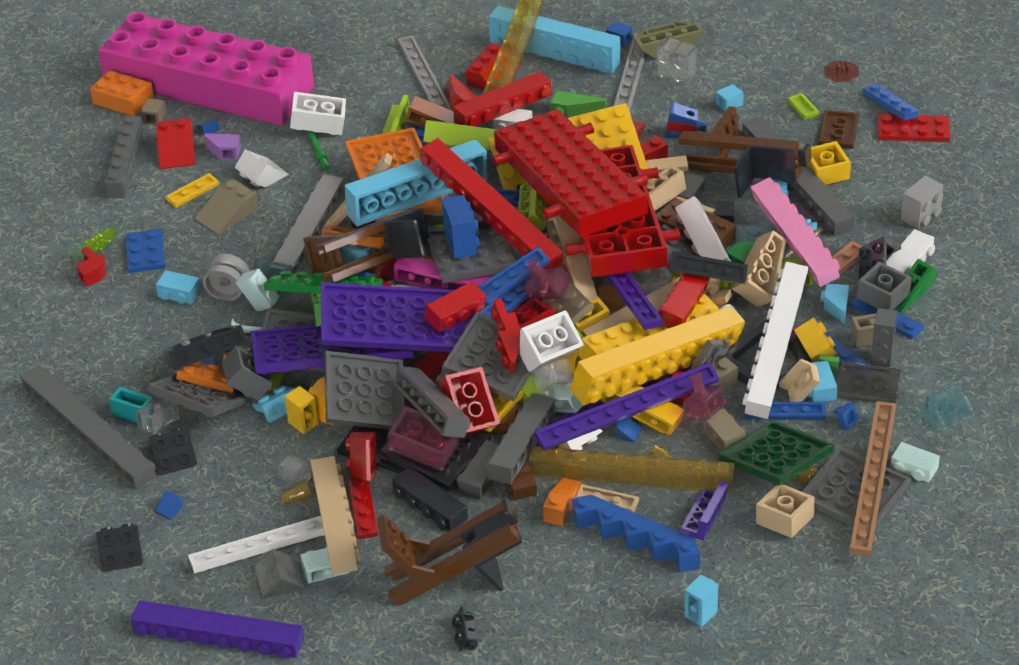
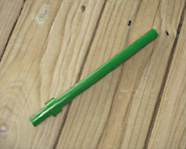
[305,130,330,171]

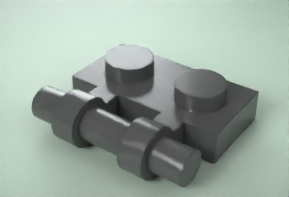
[690,338,731,370]

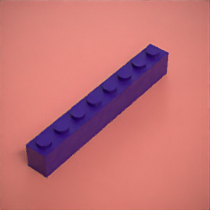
[130,600,304,658]

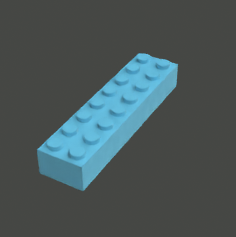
[489,6,620,74]
[345,140,487,226]

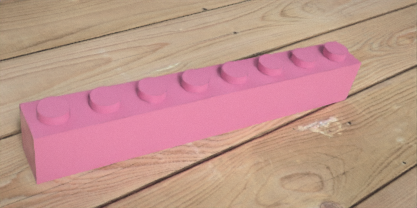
[751,177,840,287]

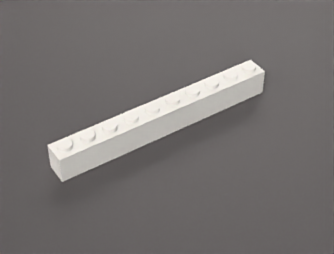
[742,262,808,419]

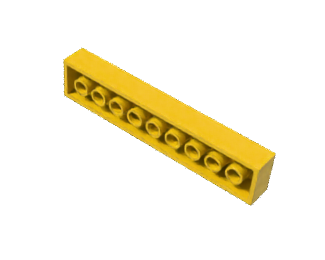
[569,306,745,406]

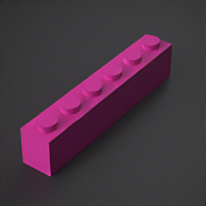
[394,258,493,304]

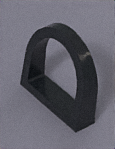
[666,251,748,284]
[721,320,807,388]
[163,325,248,370]

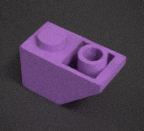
[205,133,241,160]

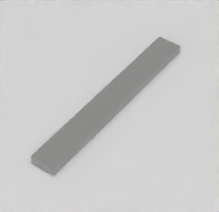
[613,33,646,112]
[397,35,453,111]

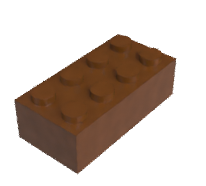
[656,198,736,250]

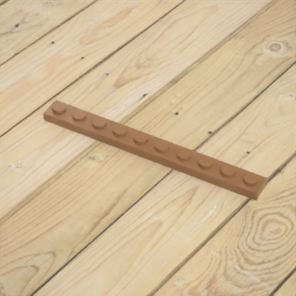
[849,401,897,556]

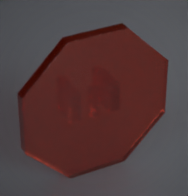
[824,61,859,82]

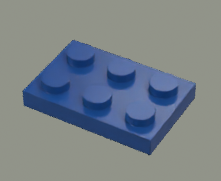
[126,229,165,273]

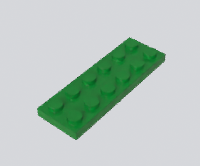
[263,271,383,293]

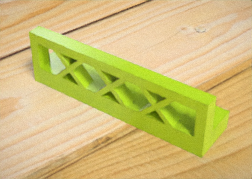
[382,95,410,134]
[518,182,548,231]

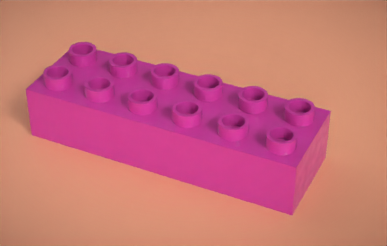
[98,12,314,126]

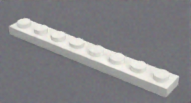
[188,516,354,573]

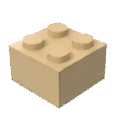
[756,485,814,538]

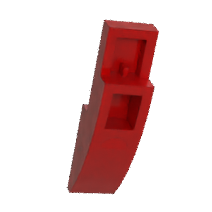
[490,299,520,374]

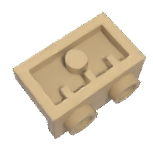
[779,359,820,402]

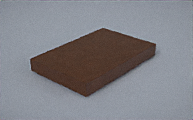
[818,110,859,149]

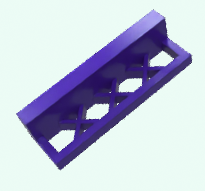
[680,481,729,541]

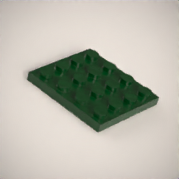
[718,420,834,486]

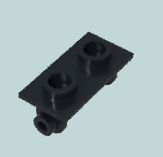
[452,606,478,652]

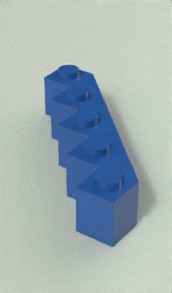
[571,494,700,573]

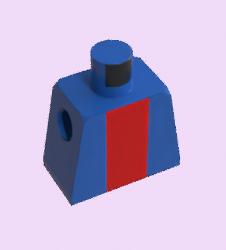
[665,102,707,138]

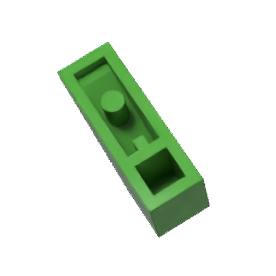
[550,90,606,118]

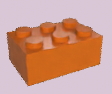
[90,70,154,116]

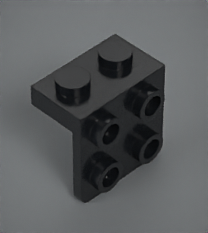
[858,236,901,280]
[149,428,197,475]
[96,523,143,572]

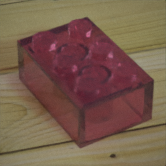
[387,406,460,471]

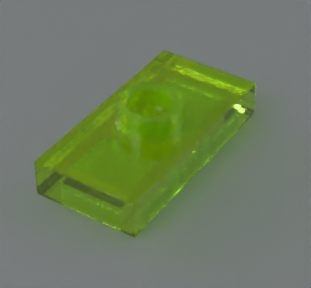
[81,227,116,254]

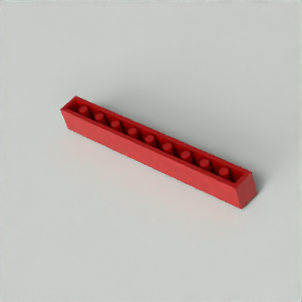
[420,138,563,275]

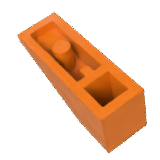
[543,478,583,526]

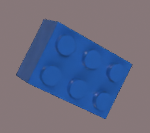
[441,195,479,259]

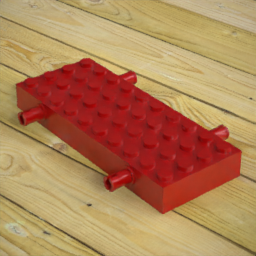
[491,109,648,238]
[565,145,680,277]

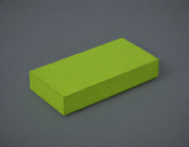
[787,93,820,120]

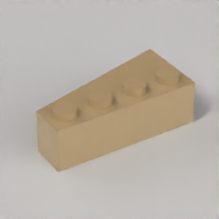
[731,230,786,307]

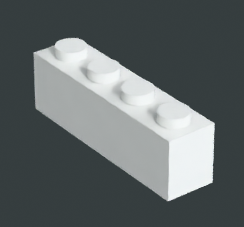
[675,196,731,262]
[886,229,935,274]

